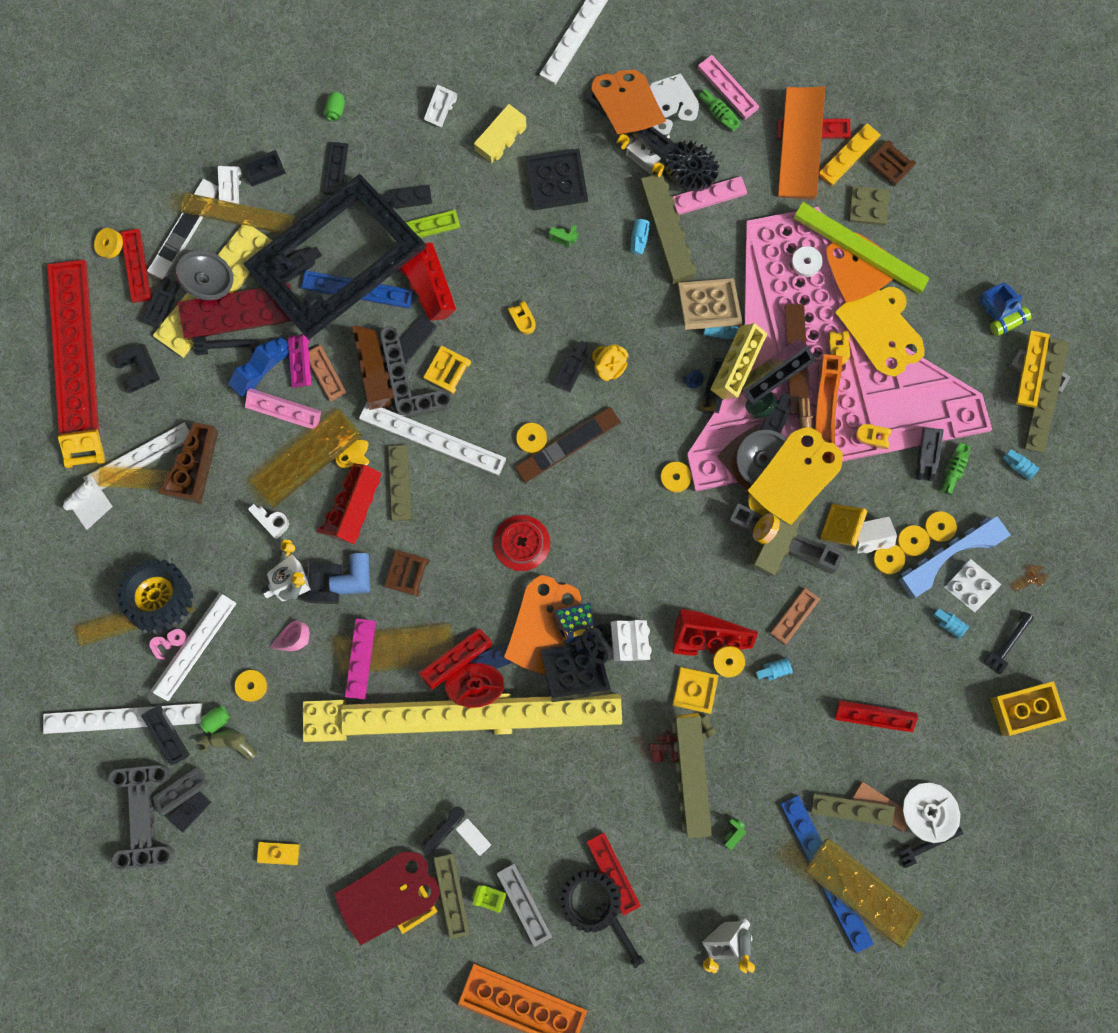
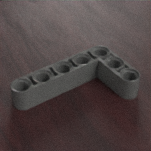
[381,326,452,418]

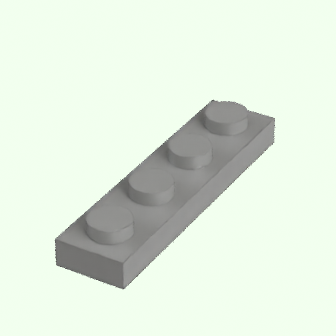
[497,863,552,947]

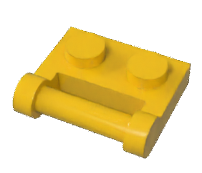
[423,345,471,395]
[58,429,105,468]

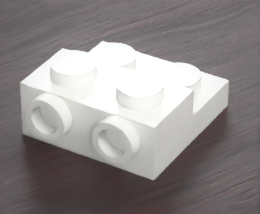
[611,620,652,661]

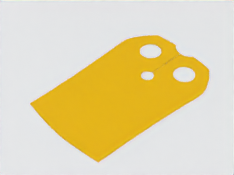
[835,289,924,377]
[748,427,843,525]

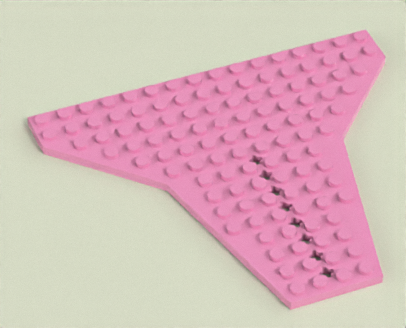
[687,207,992,492]

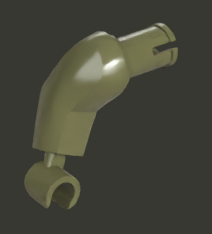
[197,730,257,761]

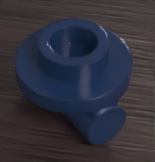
[682,369,704,388]

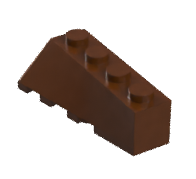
[352,325,394,410]
[158,422,218,504]

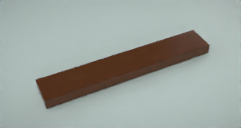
[784,304,809,415]

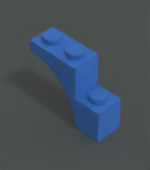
[228,337,289,396]

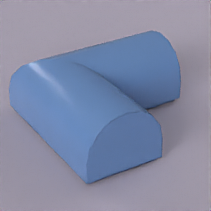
[329,553,370,595]

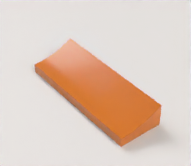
[778,86,825,200]
[458,964,587,1033]

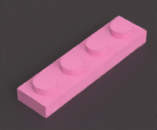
[698,55,759,120]
[673,176,747,215]
[245,388,321,430]

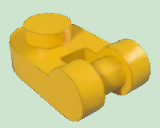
[507,301,536,335]
[828,331,850,365]
[856,424,892,449]

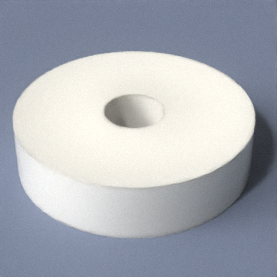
[791,246,822,277]

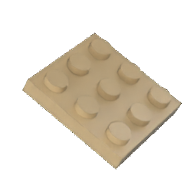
[678,278,742,330]

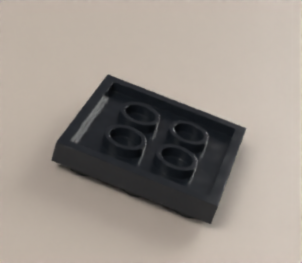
[525,148,588,211]
[540,644,611,702]

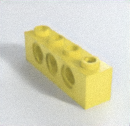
[711,323,767,400]

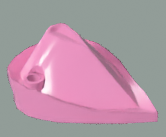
[270,620,310,651]

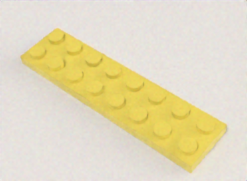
[153,222,273,358]

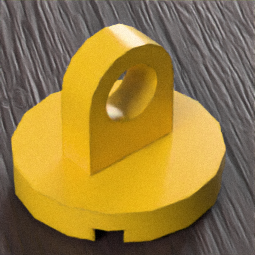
[592,344,628,381]

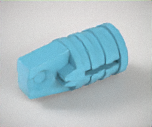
[630,219,651,255]
[703,326,738,340]
[1003,449,1040,481]
[932,609,969,640]
[755,657,793,681]

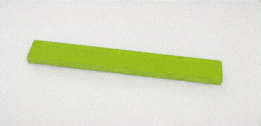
[793,202,929,294]

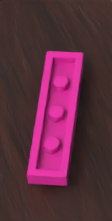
[345,619,376,700]

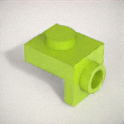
[472,885,507,913]

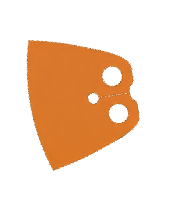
[826,232,893,303]

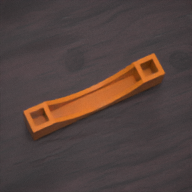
[813,354,843,464]

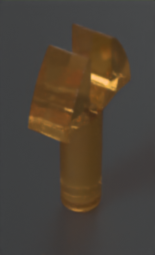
[1013,566,1048,591]

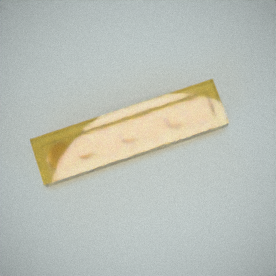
[98,467,171,489]

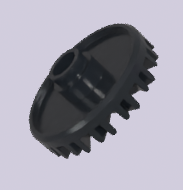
[664,140,719,192]

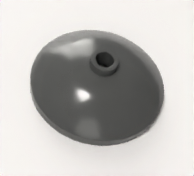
[176,251,234,300]
[736,430,787,485]

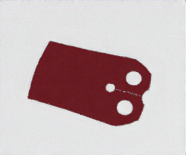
[334,852,440,946]

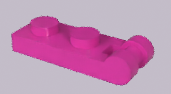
[288,334,311,388]

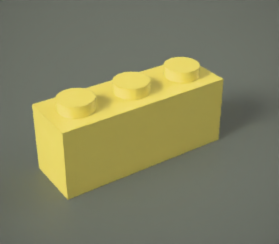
[474,104,527,163]

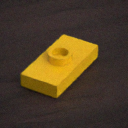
[257,842,300,865]

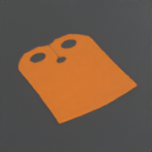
[592,70,667,134]
[504,575,581,674]

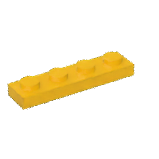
[819,123,881,186]
[1016,330,1050,408]

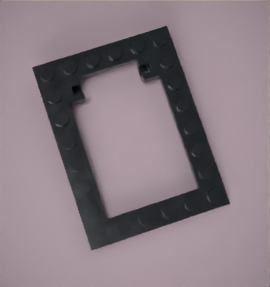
[243,174,427,340]

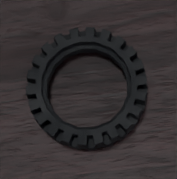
[560,869,622,933]

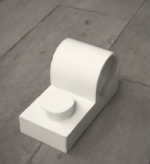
[424,85,457,127]
[218,166,242,204]
[248,504,289,540]

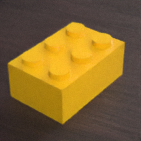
[990,681,1067,736]

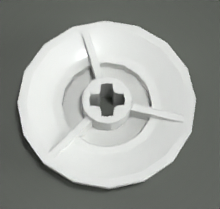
[903,783,960,843]

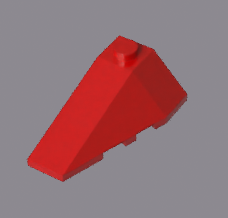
[672,609,758,656]

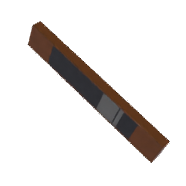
[515,407,621,483]

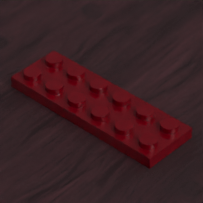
[177,283,292,340]

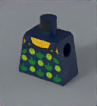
[552,603,594,652]

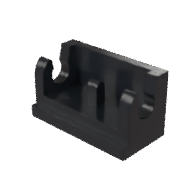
[242,150,286,187]

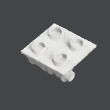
[63,476,113,530]
[945,559,1001,612]

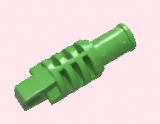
[698,89,741,132]
[940,443,971,495]

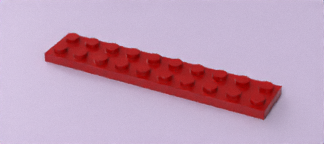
[47,260,100,436]

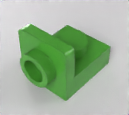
[549,225,579,248]
[723,818,746,850]

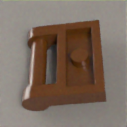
[867,140,916,187]
[384,550,429,597]

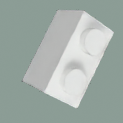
[855,517,897,554]

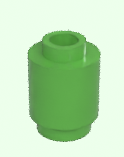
[323,92,345,121]
[200,705,231,734]

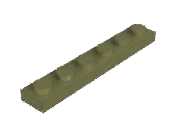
[1024,338,1070,453]

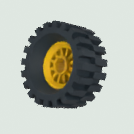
[116,559,193,633]

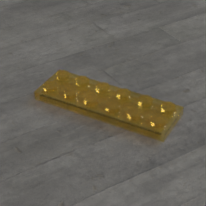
[250,409,363,508]
[335,624,454,676]
[804,838,923,948]

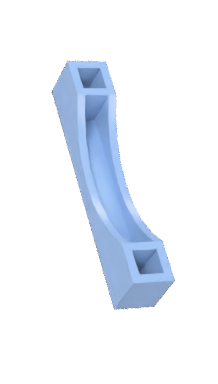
[898,516,1010,600]

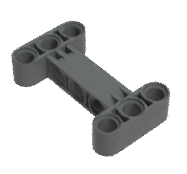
[108,765,175,869]

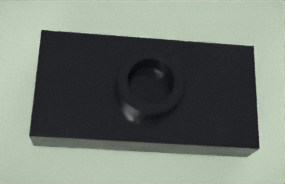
[168,791,212,832]

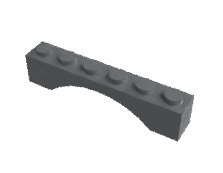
[727,503,844,574]

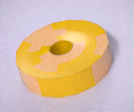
[753,513,780,544]

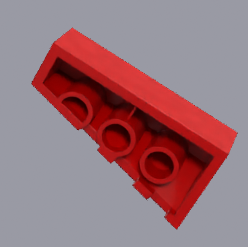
[400,243,457,321]
[316,463,382,544]

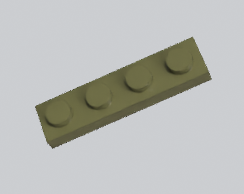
[388,445,412,521]
[811,792,895,826]
[434,853,470,939]

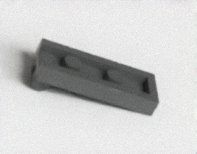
[152,768,209,816]

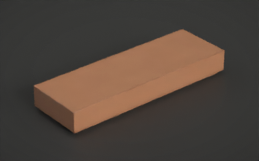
[309,344,347,402]
[770,587,820,645]
[852,782,908,832]

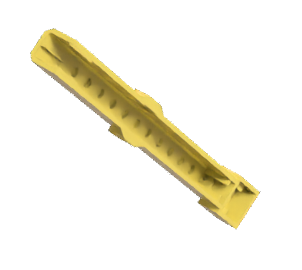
[303,694,622,742]

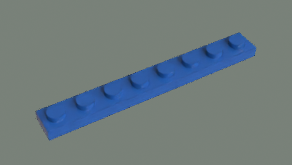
[780,795,874,953]

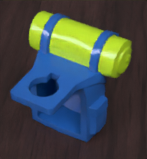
[980,282,1031,337]

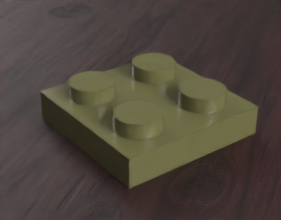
[849,186,889,226]

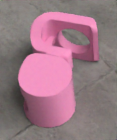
[149,629,189,660]

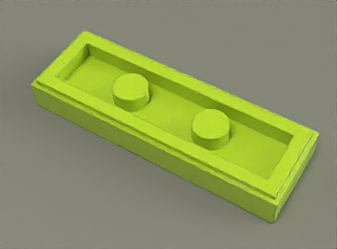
[406,209,460,238]

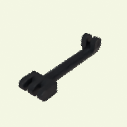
[192,336,259,355]
[983,612,1034,674]
[896,826,963,868]
[595,900,645,969]

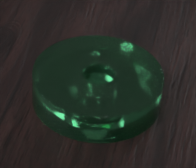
[745,392,777,418]

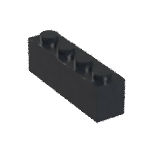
[741,339,816,404]

